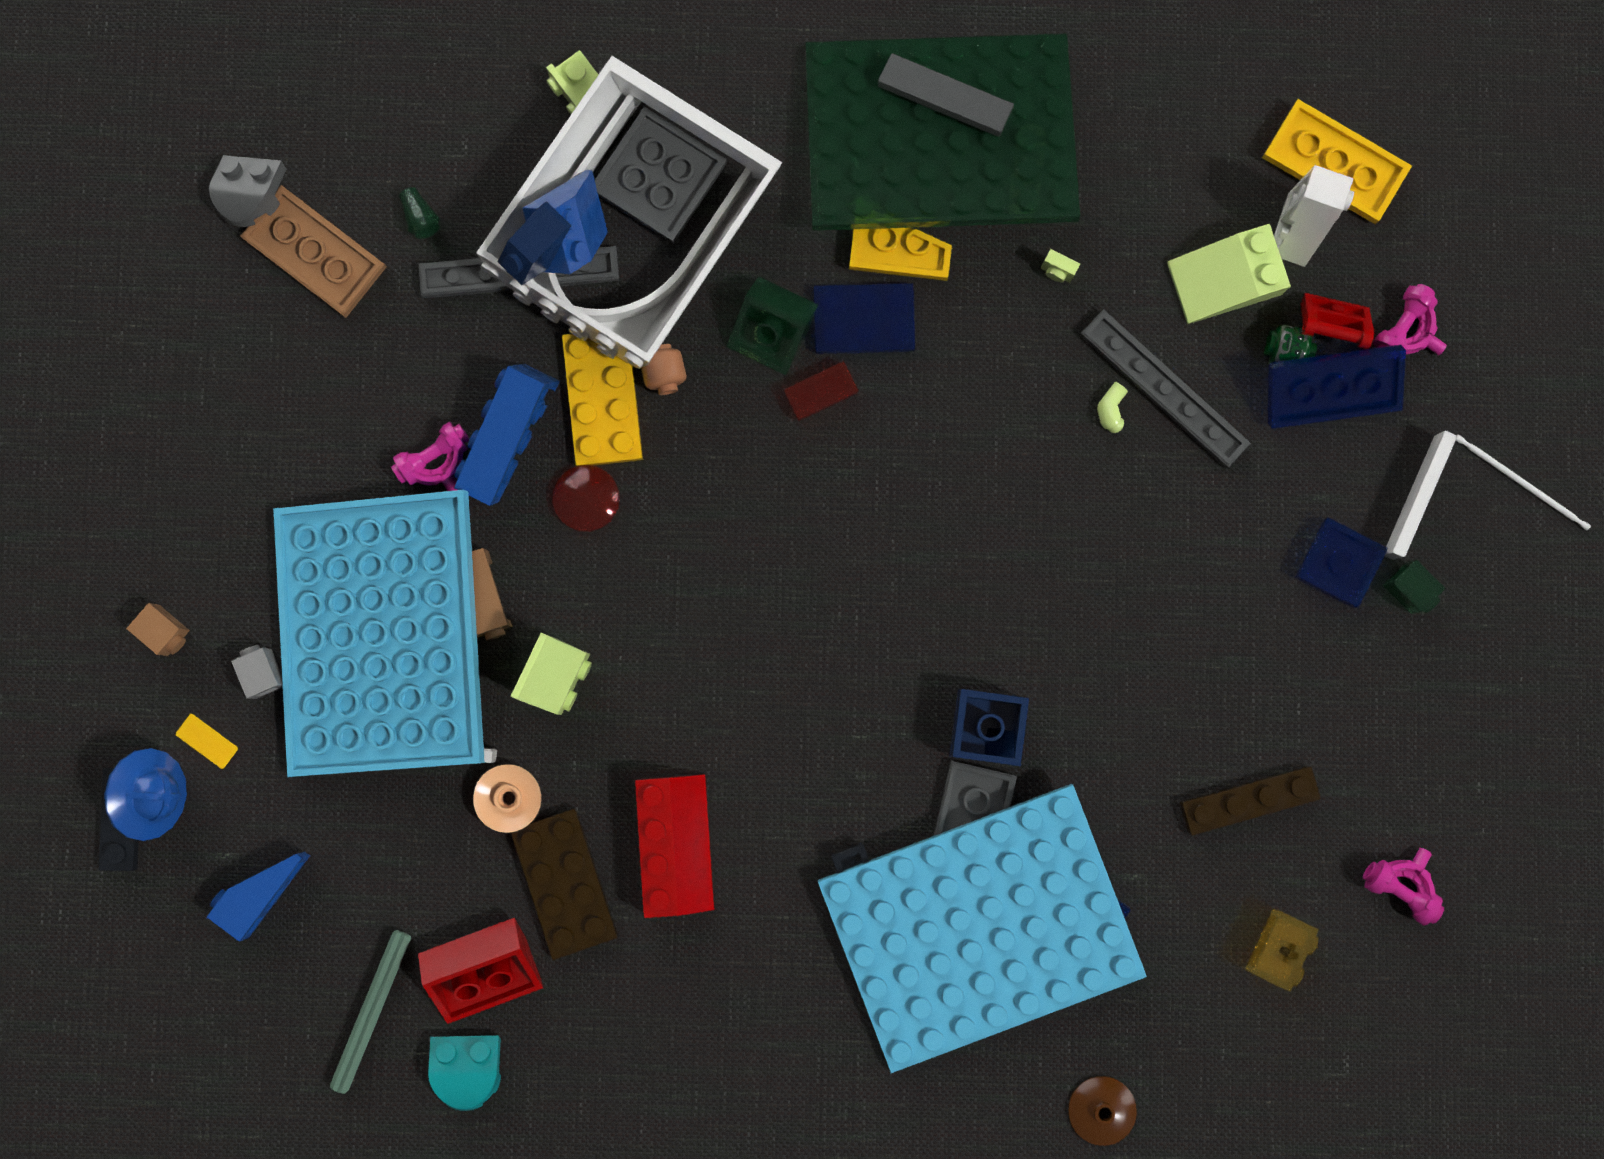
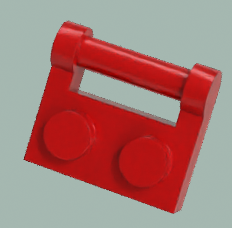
[1301,293,1374,349]

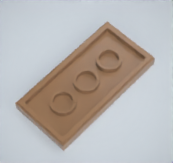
[240,185,387,318]

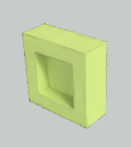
[1041,249,1080,283]

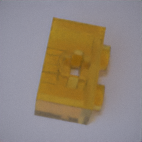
[1245,908,1319,992]

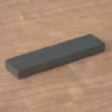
[878,53,1014,137]

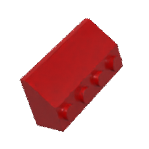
[635,774,714,918]

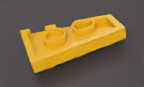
[849,202,952,281]

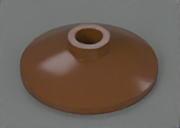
[1068,1076,1137,1146]

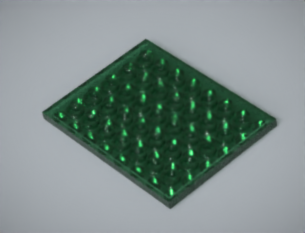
[806,34,1080,231]

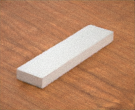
[1383,431,1456,560]

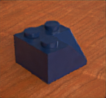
[949,689,1029,766]

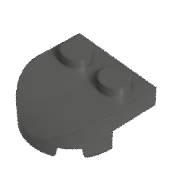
[209,155,287,227]

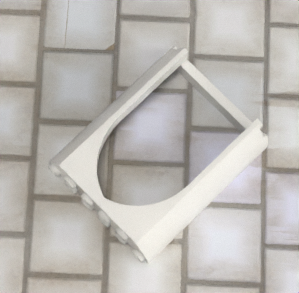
[476,56,782,369]

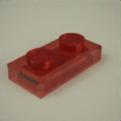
[784,361,858,422]

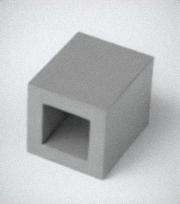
[231,645,283,699]

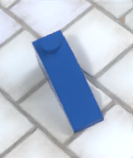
[207,852,310,942]

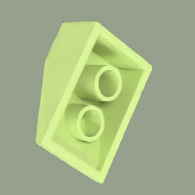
[1167,224,1291,324]
[511,633,592,715]

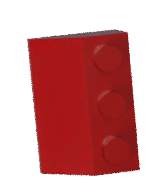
[418,918,543,1024]

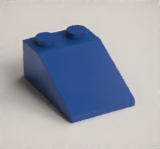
[522,169,608,274]

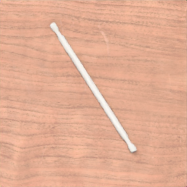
[1456,434,1591,531]

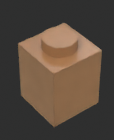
[126,603,190,656]

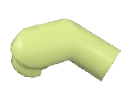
[1097,382,1128,433]

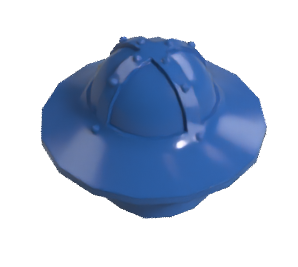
[104,748,187,841]

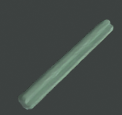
[330,930,411,1094]

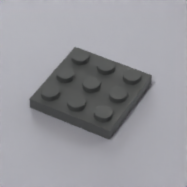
[595,106,727,244]

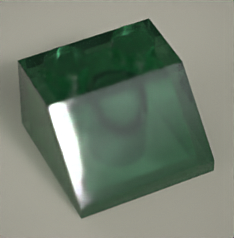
[727,277,818,375]

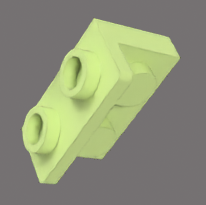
[546,50,599,114]

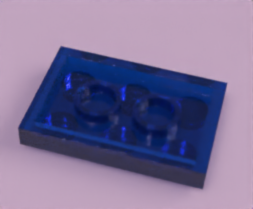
[814,283,915,354]

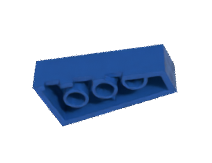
[454,364,560,506]

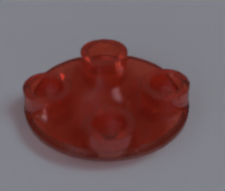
[553,465,619,531]

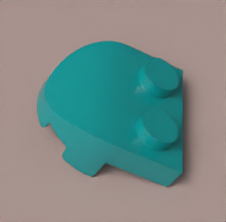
[428,1035,501,1111]

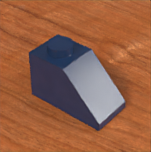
[497,201,571,286]

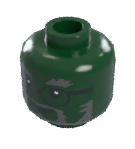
[1264,325,1317,371]

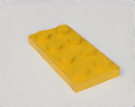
[1262,99,1412,225]
[562,334,643,467]

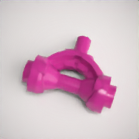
[1373,284,1447,361]
[391,422,470,491]
[1363,848,1444,926]

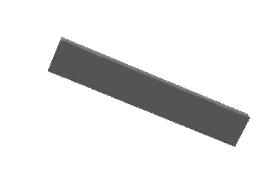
[419,246,620,299]
[1080,309,1251,469]

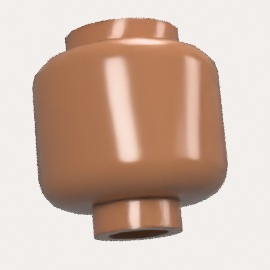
[641,344,687,395]

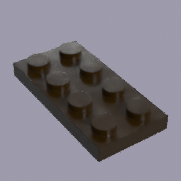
[511,808,618,960]

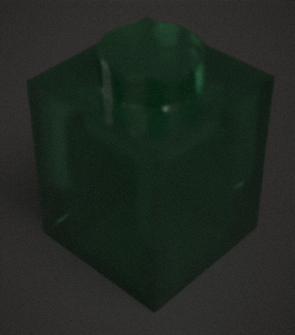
[1383,560,1446,614]

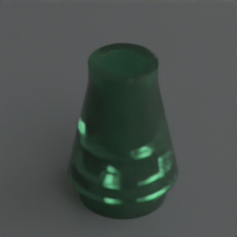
[399,187,440,239]

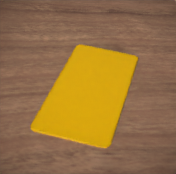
[176,714,238,769]

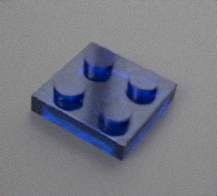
[1295,517,1388,608]

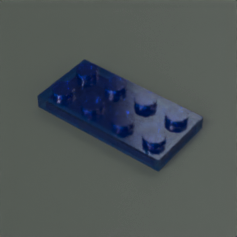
[1268,345,1406,429]

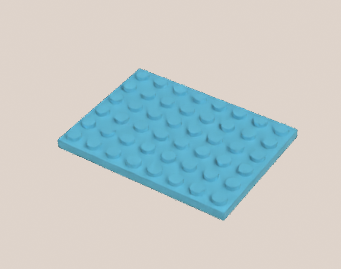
[273,490,485,777]
[818,784,1147,1073]

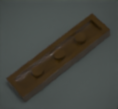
[1180,766,1321,835]

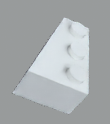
[1274,165,1354,267]

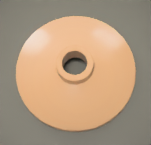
[473,764,541,833]

